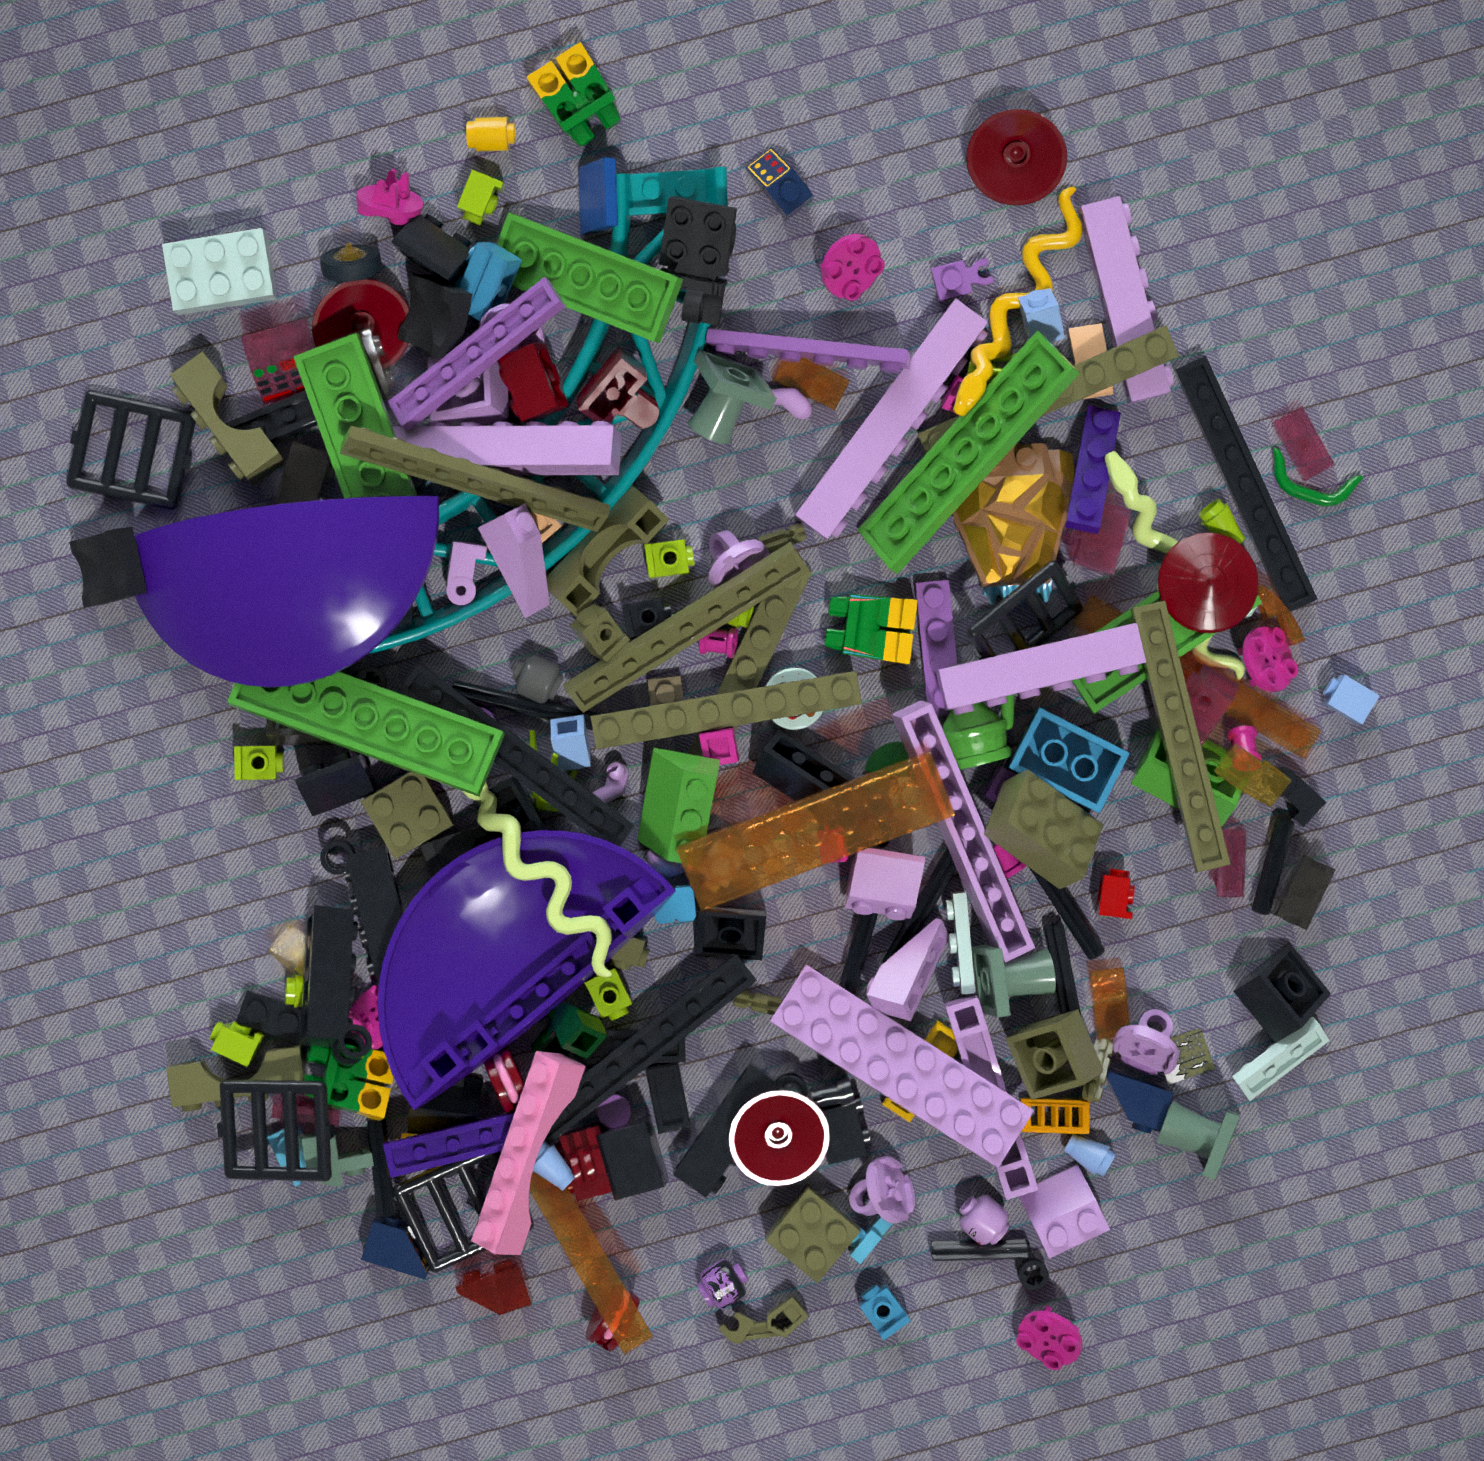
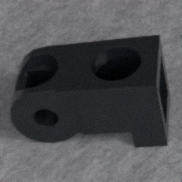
[1264,767,1326,827]

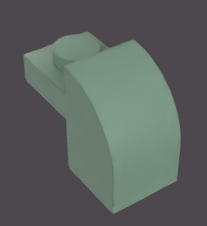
[298,1131,374,1186]

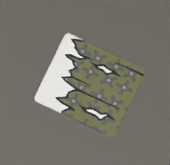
[1163,1028,1214,1084]

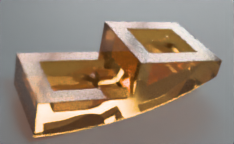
[772,358,850,410]
[1257,585,1305,646]
[1090,967,1130,1040]

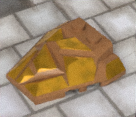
[952,443,1074,587]

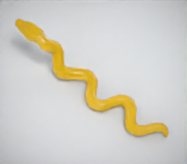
[953,187,1083,416]

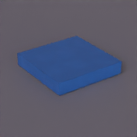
[578,157,618,235]

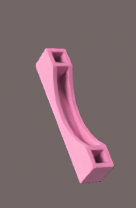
[471,1051,585,1255]

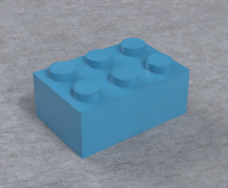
[1006,707,1130,813]

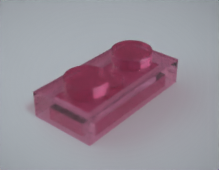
[1271,406,1335,482]
[1214,829,1246,898]
[271,1098,343,1128]

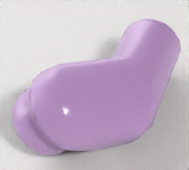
[771,388,812,420]
[592,761,629,803]
[647,849,697,877]

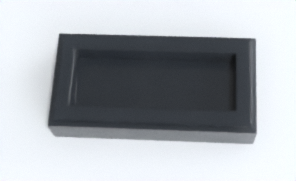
[645,1062,691,1134]

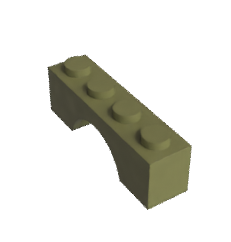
[170,351,285,487]
[546,485,670,617]
[166,1044,308,1112]

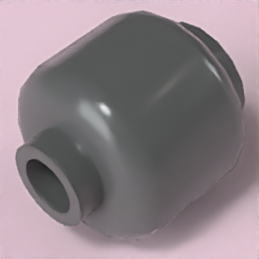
[512,654,564,703]

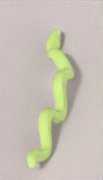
[1105,451,1245,680]
[462,782,612,978]

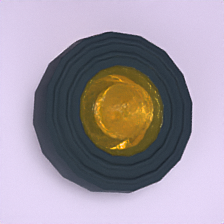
[320,243,382,282]

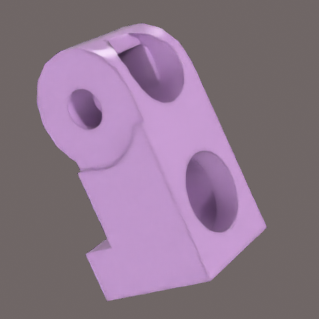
[445,540,487,605]

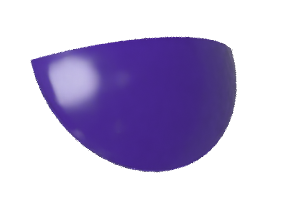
[134,496,439,688]
[378,830,676,1110]

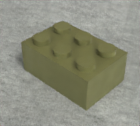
[984,769,1103,889]

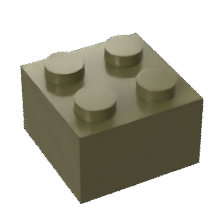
[360,772,456,859]
[1005,1009,1104,1100]
[765,1183,861,1283]

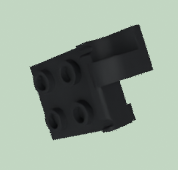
[659,196,737,325]

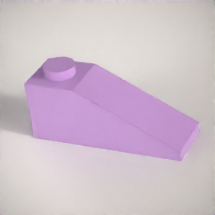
[478,504,550,618]
[867,918,949,1021]

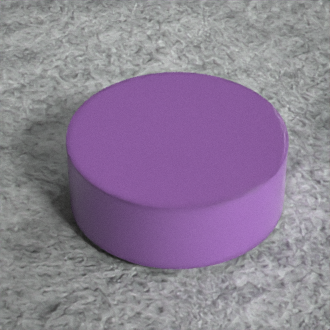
[598,1094,631,1128]

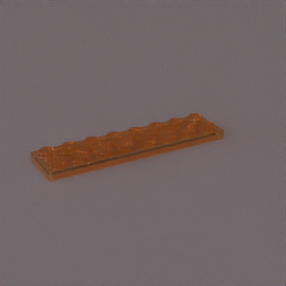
[676,750,955,911]

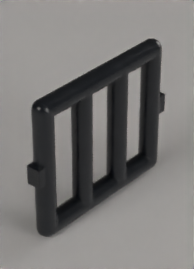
[66,390,196,510]
[967,561,1083,660]
[217,1079,334,1182]
[393,1152,534,1273]

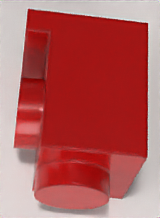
[1095,868,1135,919]

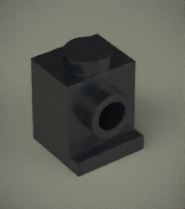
[622,597,672,638]

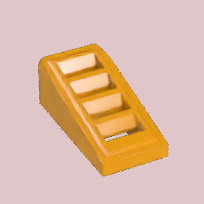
[1020,1098,1090,1134]

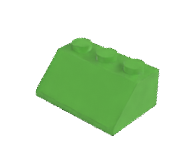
[1131,725,1250,828]
[637,748,720,867]

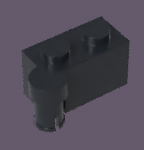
[810,1077,872,1165]

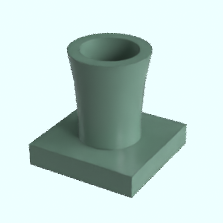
[688,350,777,444]
[971,944,1056,1018]
[1156,1100,1241,1180]

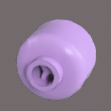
[959,1195,1010,1245]

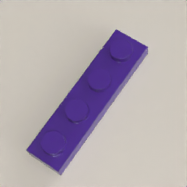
[1064,405,1121,534]
[383,1111,515,1178]

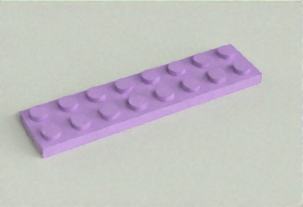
[770,965,1034,1168]

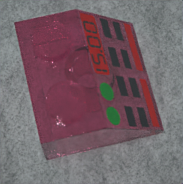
[241,318,316,405]

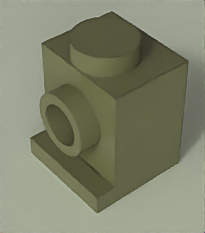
[569,603,630,662]
[610,936,650,971]

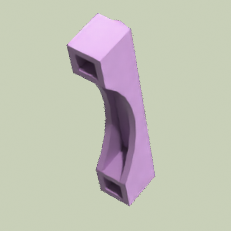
[944,993,1038,1200]

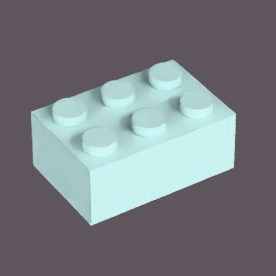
[162,228,278,315]

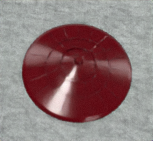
[966,109,1067,206]
[312,279,409,374]
[1158,532,1259,633]
[729,1090,830,1186]

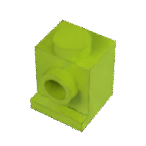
[457,169,505,226]
[644,539,695,579]
[234,745,285,780]
[584,967,633,1021]
[209,1021,266,1067]

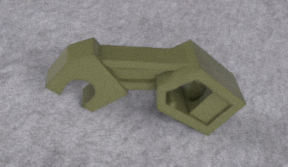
[718,1294,809,1344]

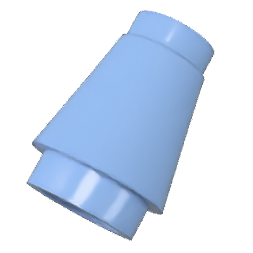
[1064,1134,1116,1177]
[533,1141,575,1191]

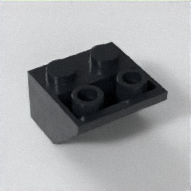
[294,751,378,816]

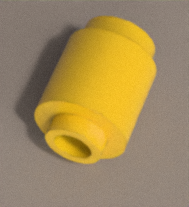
[466,117,516,152]

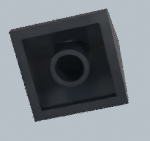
[473,776,549,839]
[695,904,767,961]
[408,1076,483,1134]
[595,1116,669,1200]

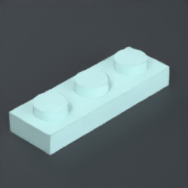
[946,891,975,994]
[1232,1016,1330,1101]

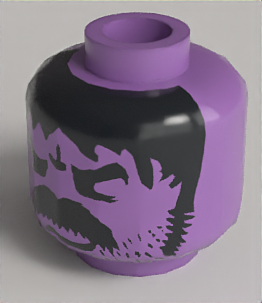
[697,1259,749,1309]

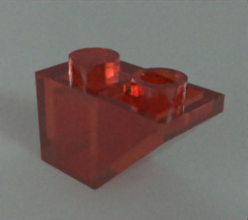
[455,1259,533,1315]

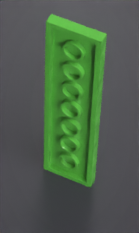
[857,330,1080,574]
[227,672,505,797]

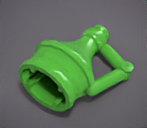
[942,663,1014,770]

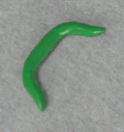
[1273,448,1364,507]

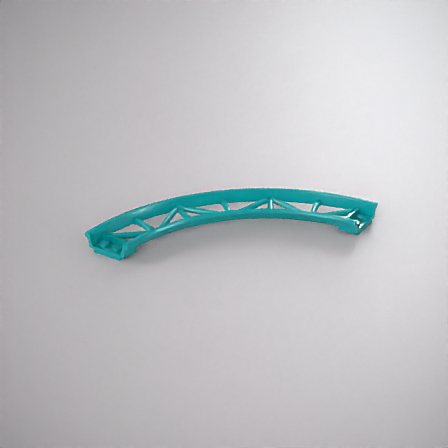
[369,166,728,654]

